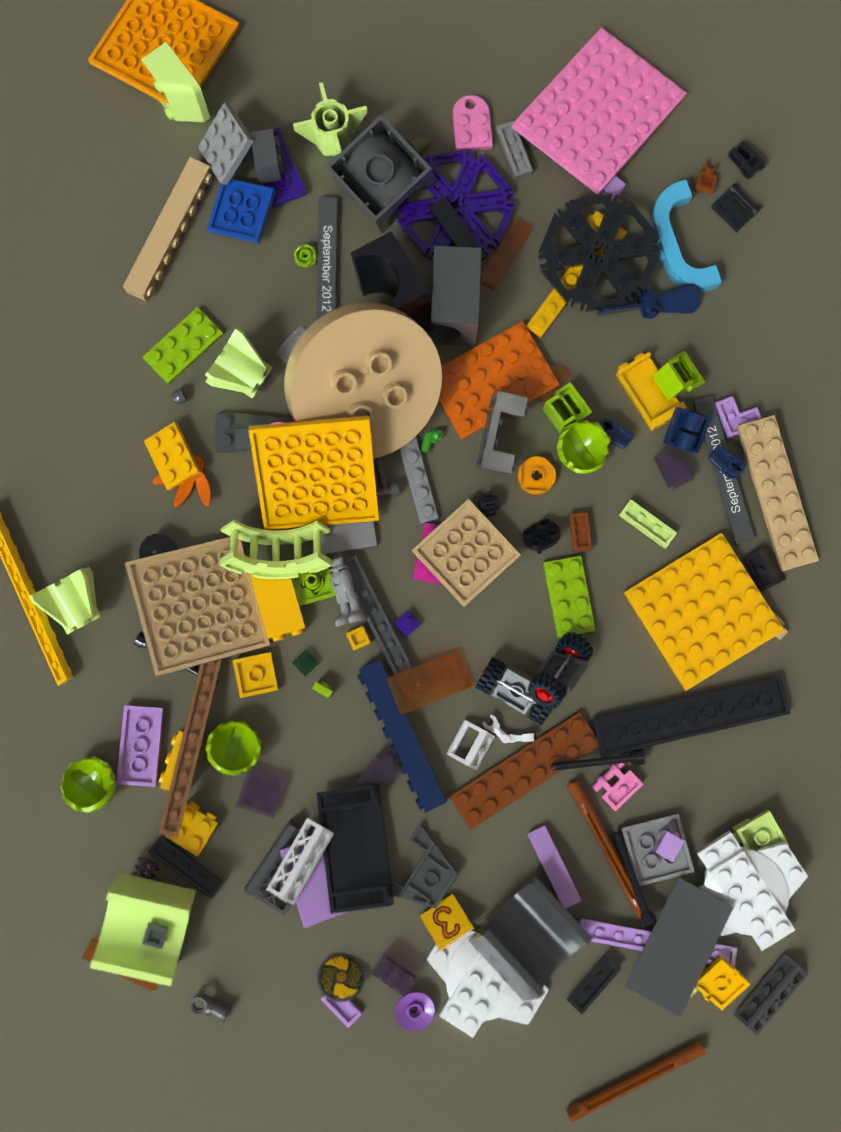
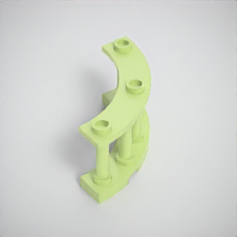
[220,520,332,579]

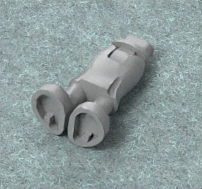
[329,557,367,627]

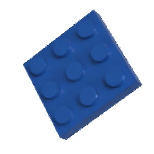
[207,179,276,244]

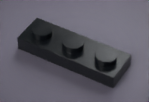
[567,954,621,1014]

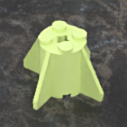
[293,82,367,156]
[205,327,273,398]
[29,566,102,634]

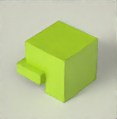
[652,351,705,401]
[542,382,592,433]

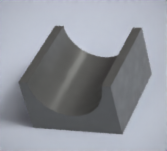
[326,114,437,233]
[430,246,481,347]
[468,878,592,1001]

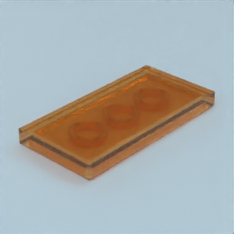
[387,651,472,715]

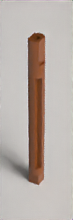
[567,779,642,918]
[566,1041,706,1122]

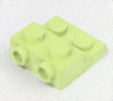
[732,810,789,851]

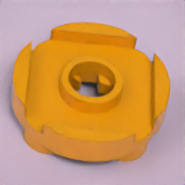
[517,456,556,495]

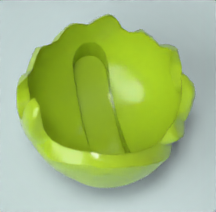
[557,420,611,474]
[206,721,262,776]
[60,756,116,813]

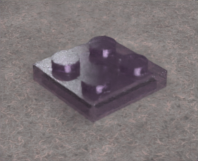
[236,769,286,819]

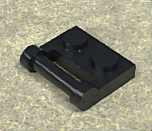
[711,183,762,233]

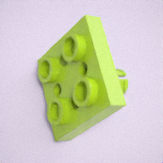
[292,567,336,607]

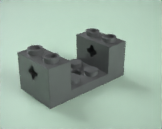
[476,391,530,474]

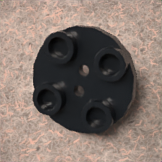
[522,518,561,554]
[139,534,178,559]

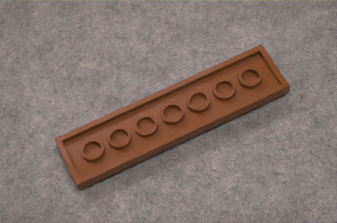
[449,712,599,830]

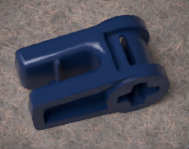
[599,417,634,449]
[708,446,745,479]

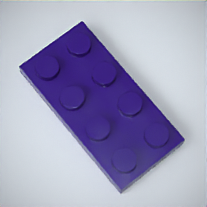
[249,127,307,208]

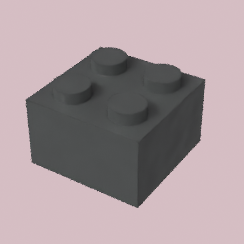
[250,129,284,183]

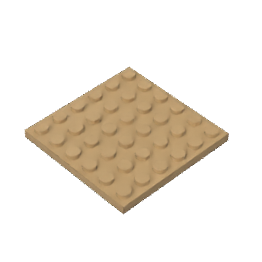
[125,537,270,677]

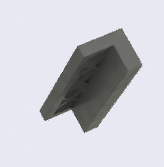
[734,954,808,1036]

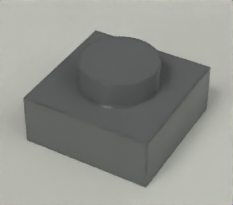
[142,922,168,949]

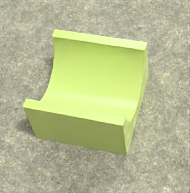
[90,872,196,986]

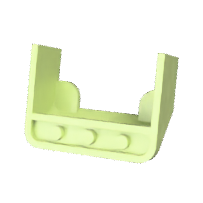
[141,42,210,122]

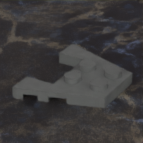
[391,825,459,908]

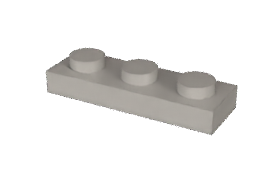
[496,121,533,179]

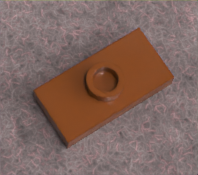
[569,512,593,552]

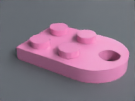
[453,95,493,152]

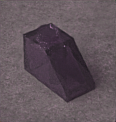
[654,452,694,491]
[356,753,396,786]

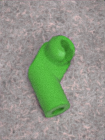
[420,429,444,454]

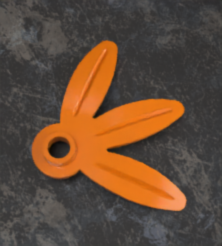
[153,455,211,508]

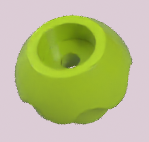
[294,244,317,267]

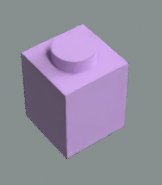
[652,829,684,862]

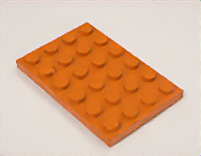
[438,321,560,441]

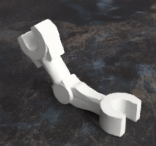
[482,715,534,743]

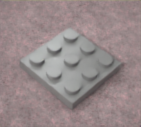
[198,103,254,185]
[621,813,694,886]

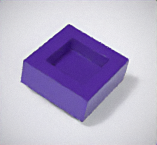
[394,610,421,638]

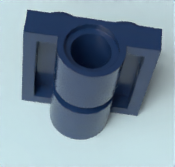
[663,406,711,453]

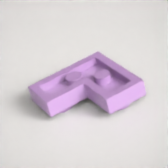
[714,396,762,438]

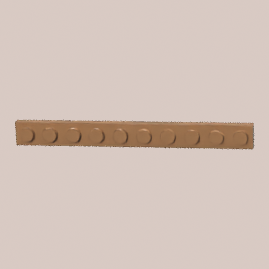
[158,659,222,838]

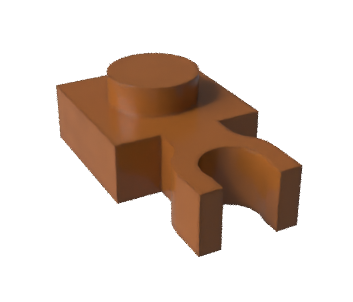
[694,161,718,195]

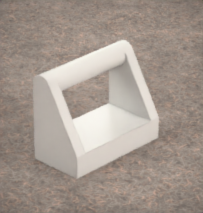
[446,720,495,771]

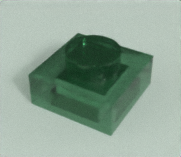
[292,650,320,677]

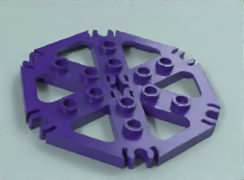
[396,150,515,259]

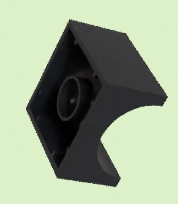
[350,231,435,332]

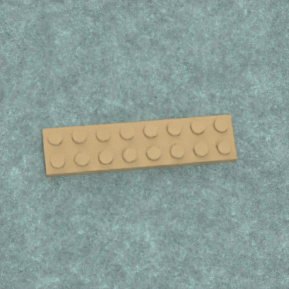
[737,415,819,571]

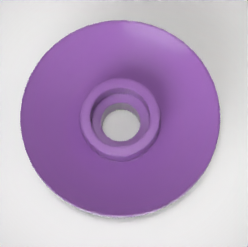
[395,991,435,1031]

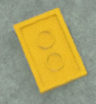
[144,422,201,491]

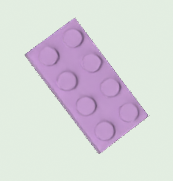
[116,705,164,787]

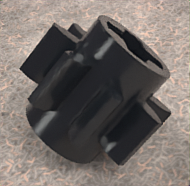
[478,492,500,516]

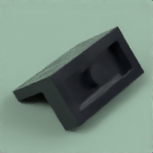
[744,546,786,592]

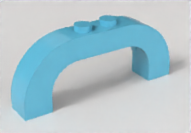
[651,180,722,292]

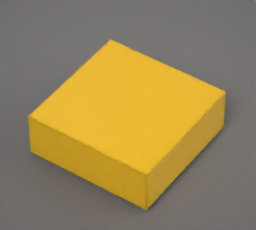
[346,625,371,651]

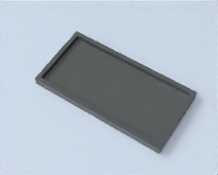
[625,878,734,1018]

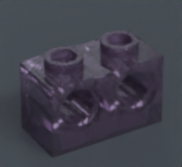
[372,953,416,998]

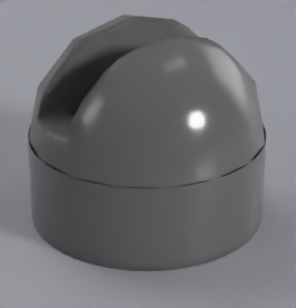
[172,388,188,404]

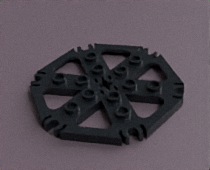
[538,194,660,312]

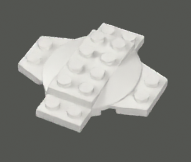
[696,830,808,951]
[427,931,549,1038]

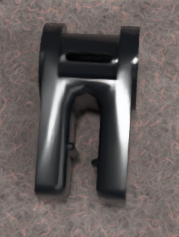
[728,141,765,179]

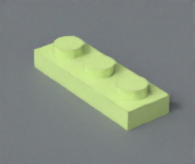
[619,499,677,549]

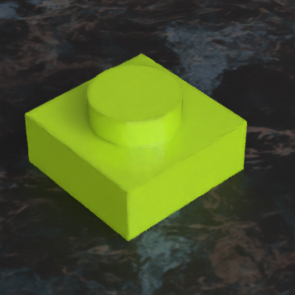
[312,681,334,699]

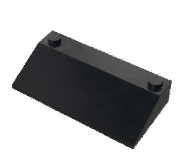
[316,784,394,914]

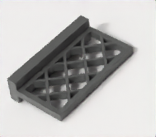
[244,821,309,916]

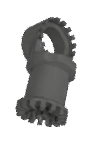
[189,993,232,1023]

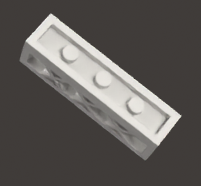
[266,818,334,905]

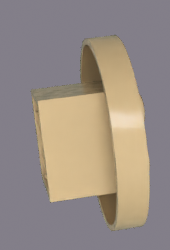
[284,302,442,459]

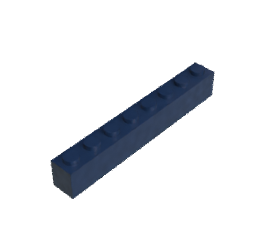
[357,660,447,813]

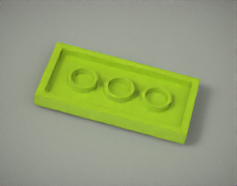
[142,307,224,385]
[543,556,596,638]

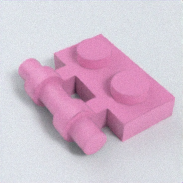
[592,763,644,811]

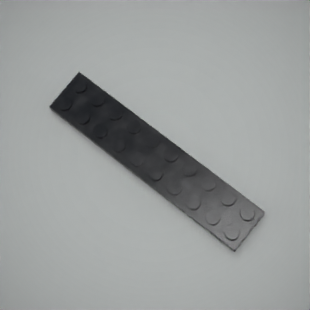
[592,676,790,757]

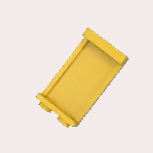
[615,352,687,431]
[249,573,306,642]

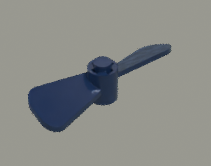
[596,284,700,319]

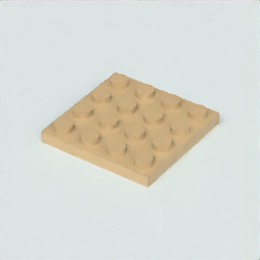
[412,499,521,607]

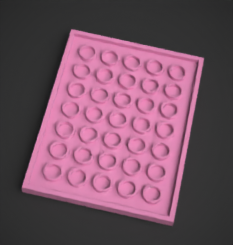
[512,27,687,195]

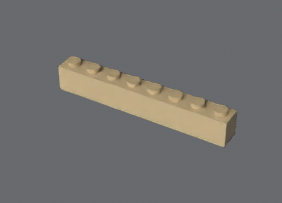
[123,157,213,302]

